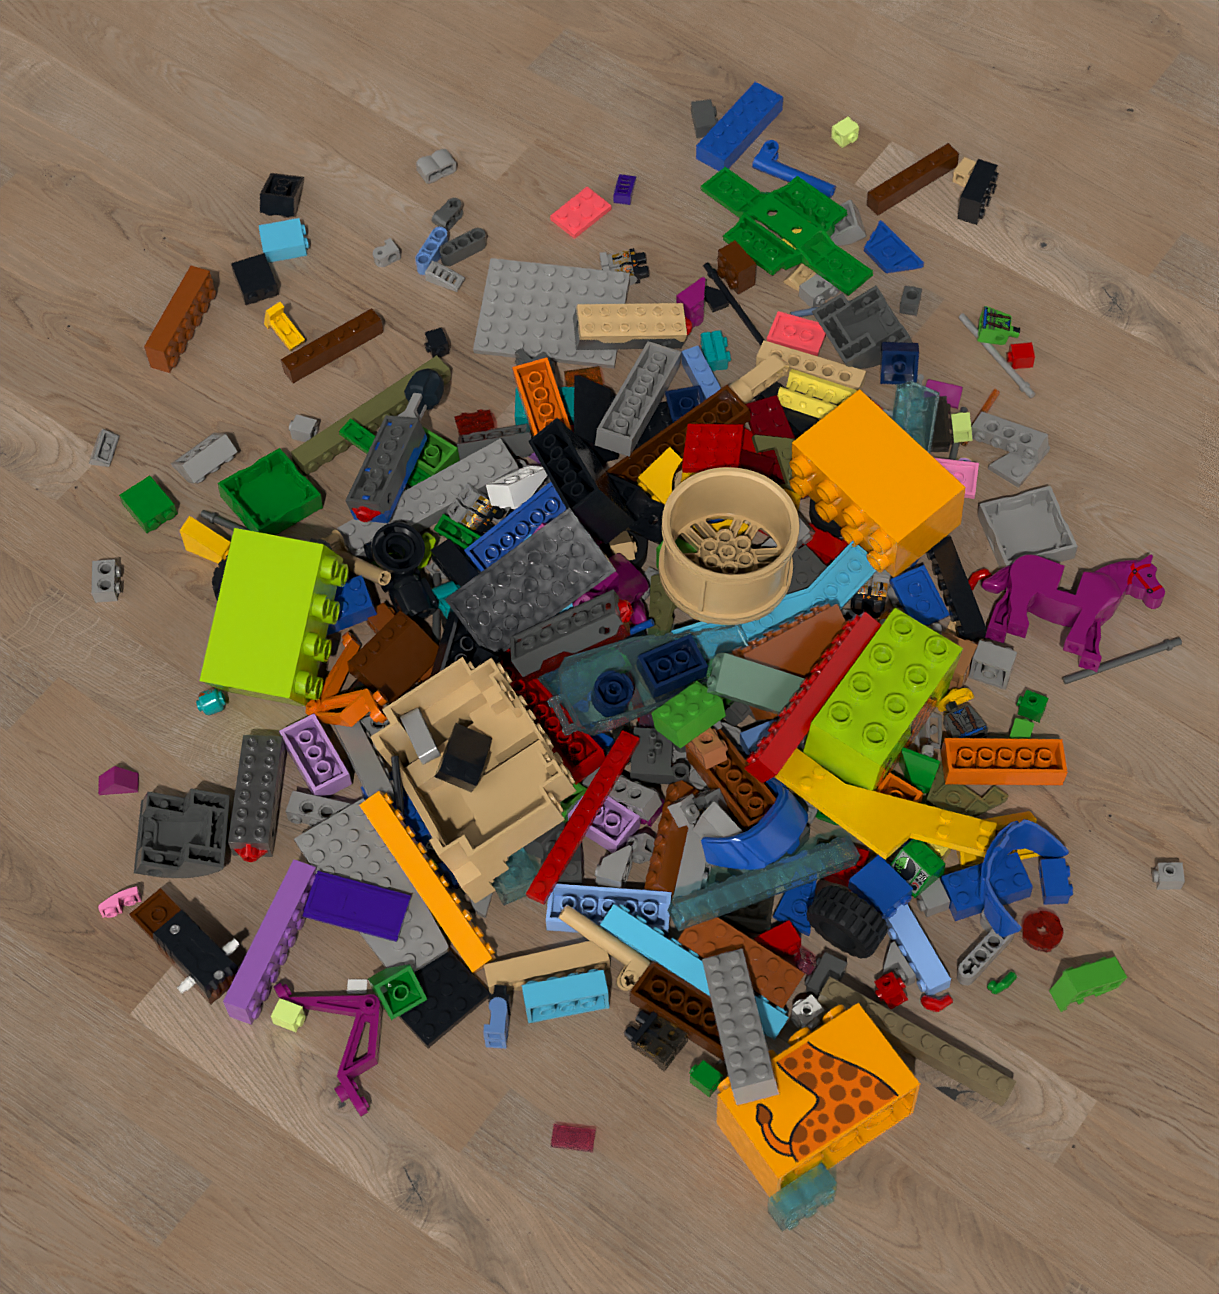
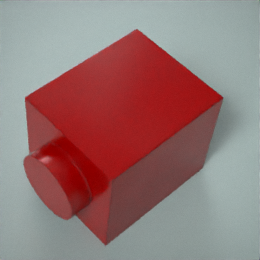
[1006,342,1035,369]

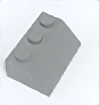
[171,433,237,484]

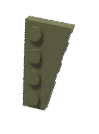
[648,574,677,646]

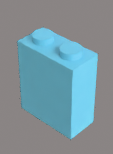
[258,218,309,263]

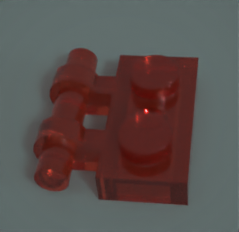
[454,409,495,435]

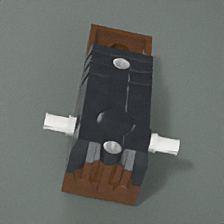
[129,888,240,1005]

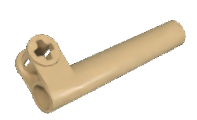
[321,530,391,586]
[558,904,651,991]

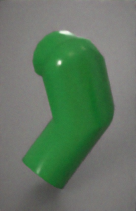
[987,971,1017,994]

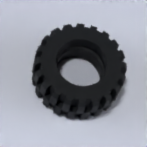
[806,885,887,959]

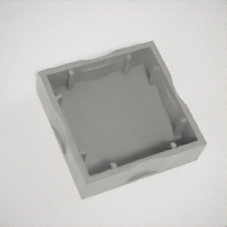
[978,486,1078,569]

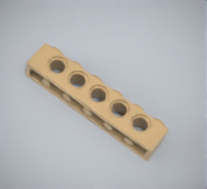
[756,340,866,390]

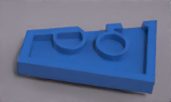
[772,865,817,937]

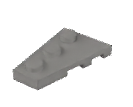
[988,446,1050,488]

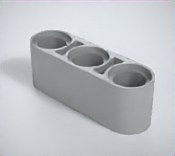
[400,708,441,765]

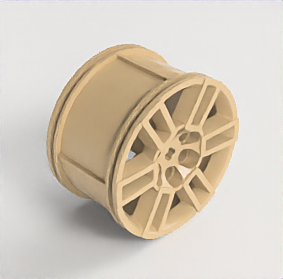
[658,467,799,625]

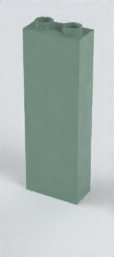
[707,653,804,715]

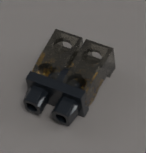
[624,1010,688,1072]

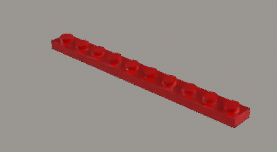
[526,730,640,905]

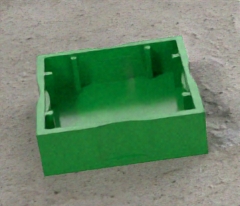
[218,448,323,535]

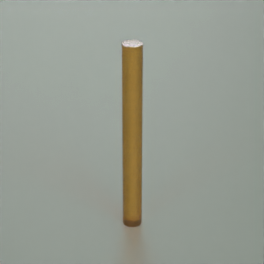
[960,389,1000,446]

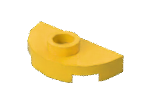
[937,688,974,712]

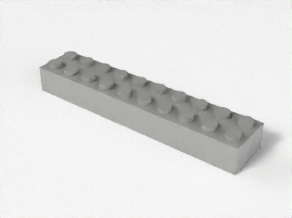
[338,438,519,561]

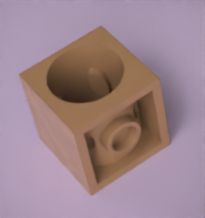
[941,632,978,691]

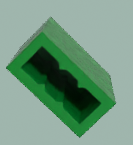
[119,475,177,534]

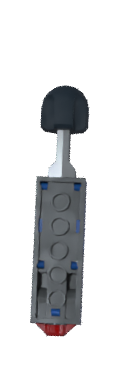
[345,368,444,524]

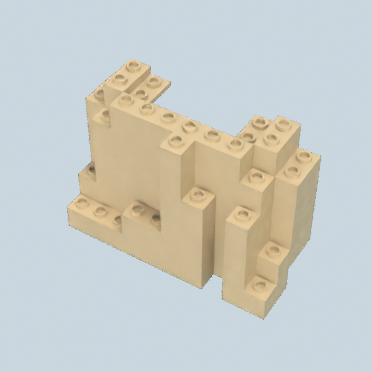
[370,657,576,903]

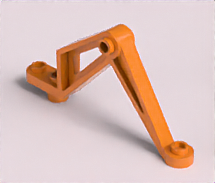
[305,631,388,727]

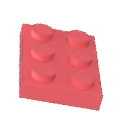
[550,187,611,239]
[767,311,826,356]

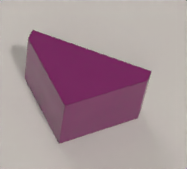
[98,766,139,795]

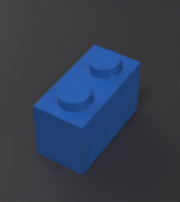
[1038,858,1073,905]

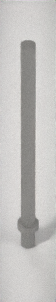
[958,313,1035,398]

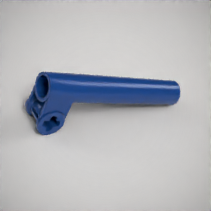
[752,140,836,198]

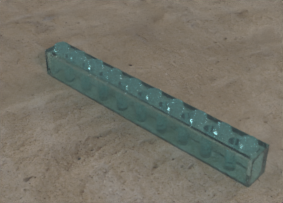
[667,836,861,931]

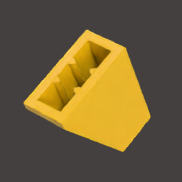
[179,516,231,564]

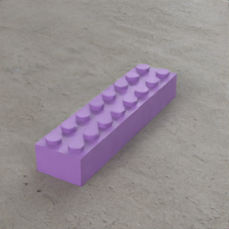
[223,859,316,1025]

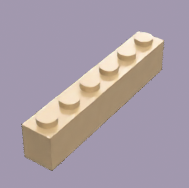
[484,941,610,994]

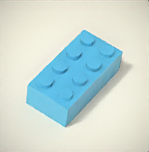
[522,969,609,1023]

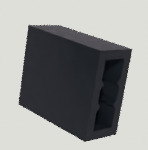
[231,253,279,305]

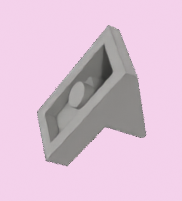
[882,942,916,986]

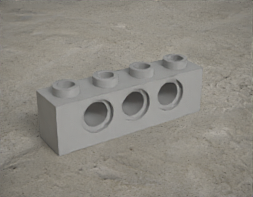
[971,412,1049,462]
[582,767,662,821]
[285,791,352,828]

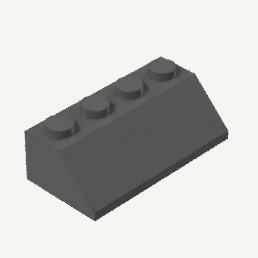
[457,423,534,460]

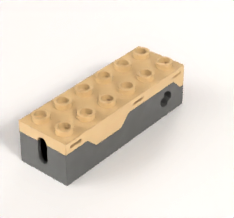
[573,303,692,350]

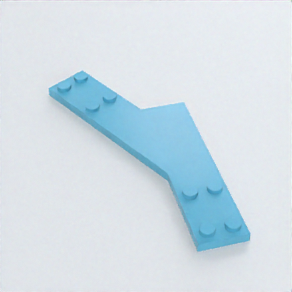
[670,541,877,661]

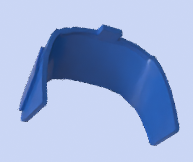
[701,777,808,870]
[979,819,1069,937]

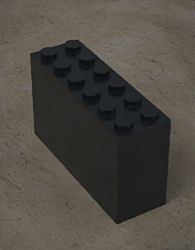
[528,418,635,545]

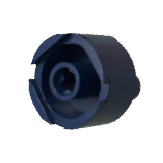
[591,670,633,717]

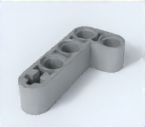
[957,909,1015,986]

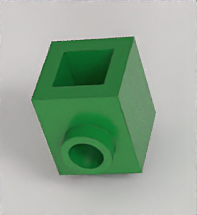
[1016,690,1049,723]
[689,1060,723,1098]

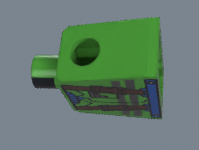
[977,306,1020,345]

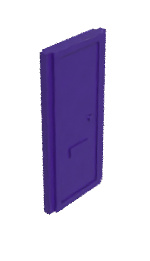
[302,871,411,942]

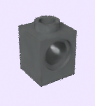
[899,286,922,316]
[724,700,752,726]

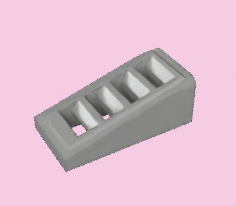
[425,261,465,292]

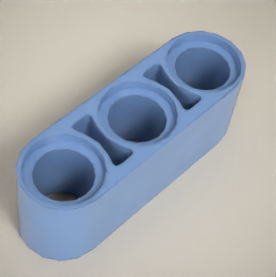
[415,227,448,275]

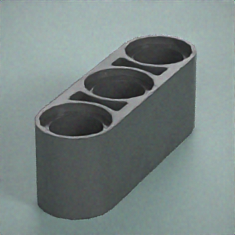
[440,228,486,266]

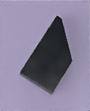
[705,285,729,312]

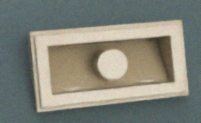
[783,263,816,291]

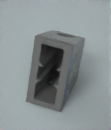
[943,701,988,738]

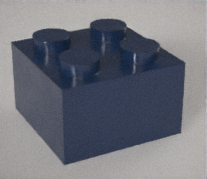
[880,342,919,385]

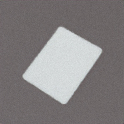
[347,979,367,994]

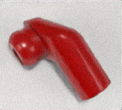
[968,568,992,590]
[921,994,953,1013]

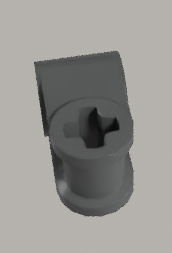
[432,198,463,231]

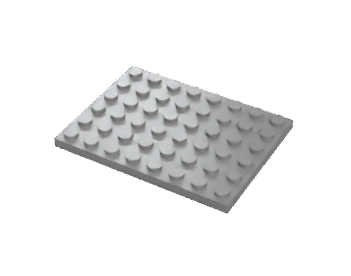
[473,258,630,369]

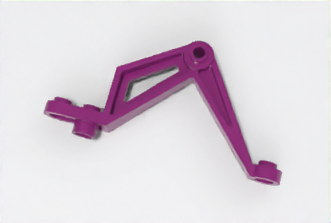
[273,983,382,1117]

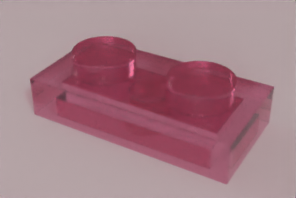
[551,1124,596,1153]

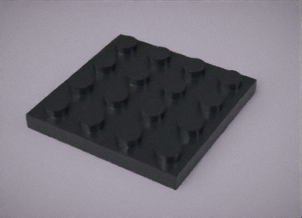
[398,950,490,1048]

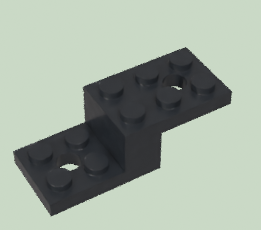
[606,472,665,545]

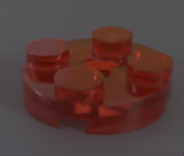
[1022,911,1064,953]

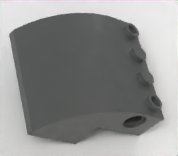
[812,285,913,369]
[134,788,230,878]

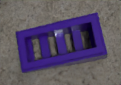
[613,174,636,205]

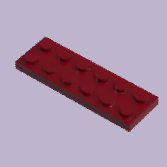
[745,395,809,500]

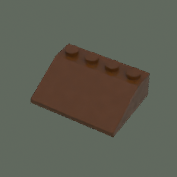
[347,611,439,704]

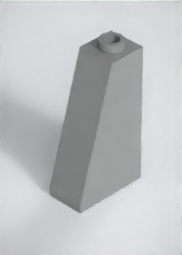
[692,801,760,877]

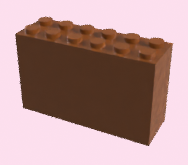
[731,603,846,720]

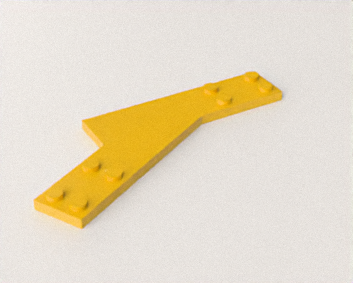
[774,748,997,860]

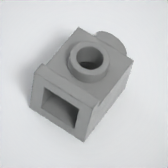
[668,794,701,828]

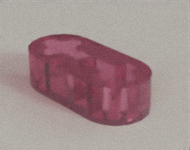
[794,948,817,975]

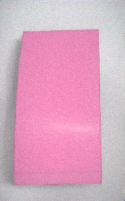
[98,886,141,918]

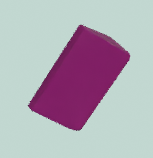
[922,379,963,409]

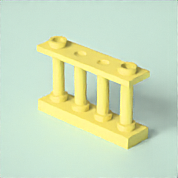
[778,369,858,419]

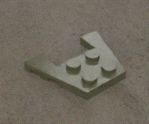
[752,435,796,492]
[925,762,1009,817]

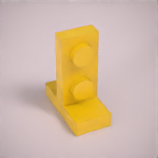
[264,302,305,352]

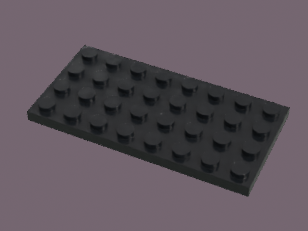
[445,507,616,656]

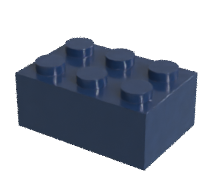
[636,634,708,699]

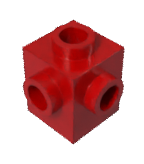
[874,972,908,1010]

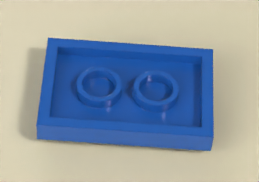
[889,565,950,626]

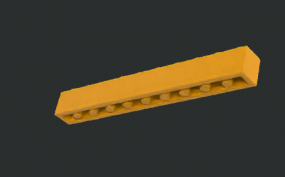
[359,791,496,973]

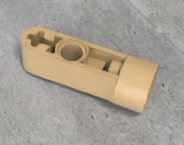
[729,354,790,404]

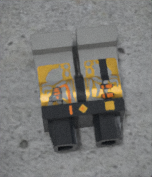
[599,249,649,285]
[446,483,504,534]
[850,570,890,618]

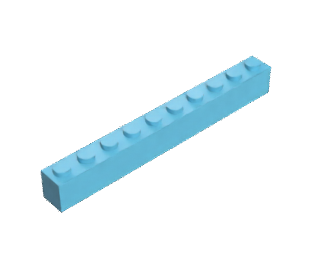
[600,904,789,1040]

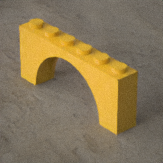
[637,447,749,540]

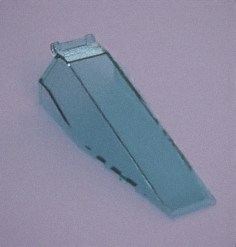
[547,624,749,736]

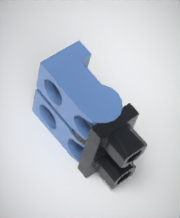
[483,985,512,1049]

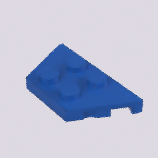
[864,220,924,273]

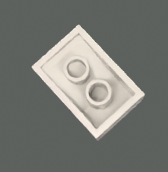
[485,465,547,509]

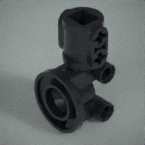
[363,523,438,623]

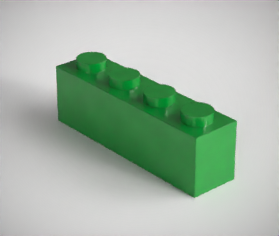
[433,514,481,550]

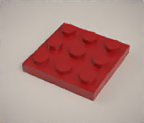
[682,424,744,473]

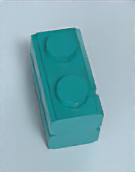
[700,330,731,372]

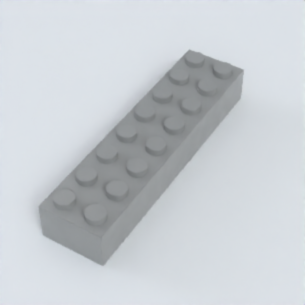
[595,341,682,457]
[702,949,779,1105]

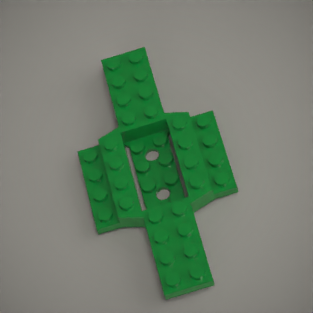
[700,167,873,296]

